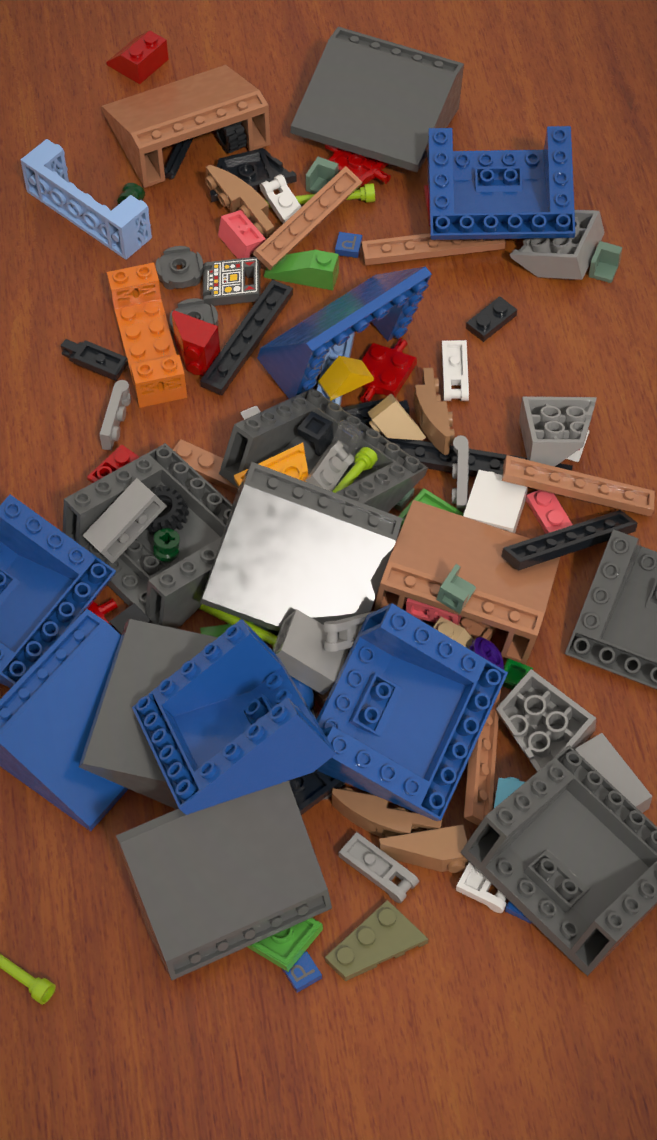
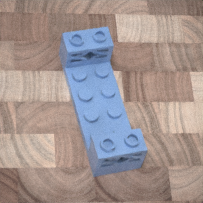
[21,139,152,260]

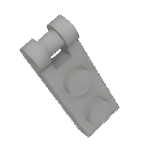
[99,380,131,451]
[452,435,469,512]
[305,440,355,492]
[324,611,375,652]
[339,832,419,903]

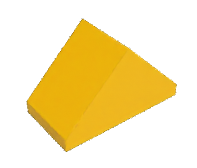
[318,356,374,401]

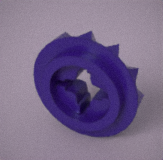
[469,637,504,670]

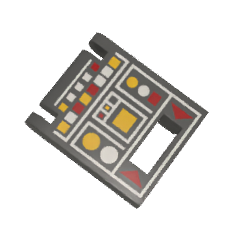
[203,257,261,306]

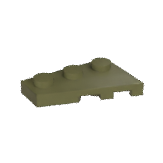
[325,900,429,981]

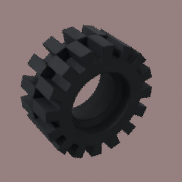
[214,121,247,153]
[147,486,189,535]

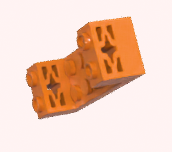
[107,263,187,408]

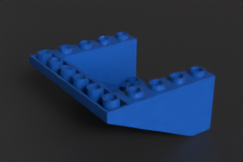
[428,126,575,240]
[257,266,432,399]
[0,494,116,688]
[317,603,508,821]
[0,609,128,831]
[132,619,336,815]

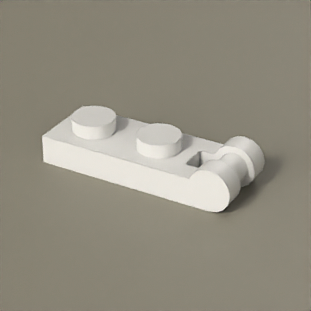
[260,174,301,224]
[442,340,469,401]

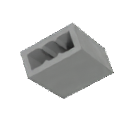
[273,609,349,695]

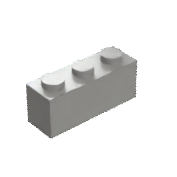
[82,478,167,563]
[575,733,652,813]

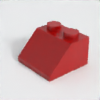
[106,30,169,84]
[172,310,220,376]

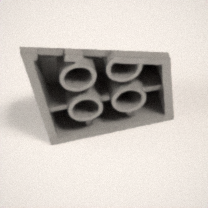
[510,210,605,280]
[519,397,597,467]
[496,669,596,772]

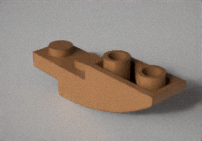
[205,165,274,240]
[414,368,455,455]
[332,788,442,838]

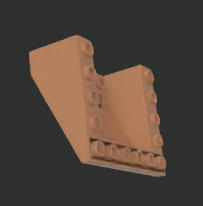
[102,65,271,188]
[373,500,560,665]

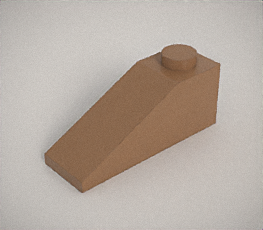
[379,825,469,873]

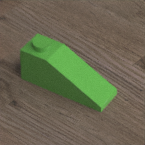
[264,250,339,290]

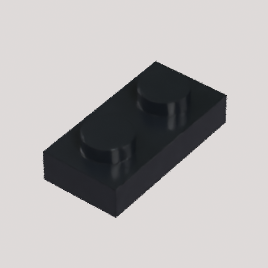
[466,296,517,342]

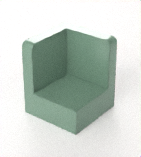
[306,157,339,194]
[589,241,623,283]
[436,564,476,614]

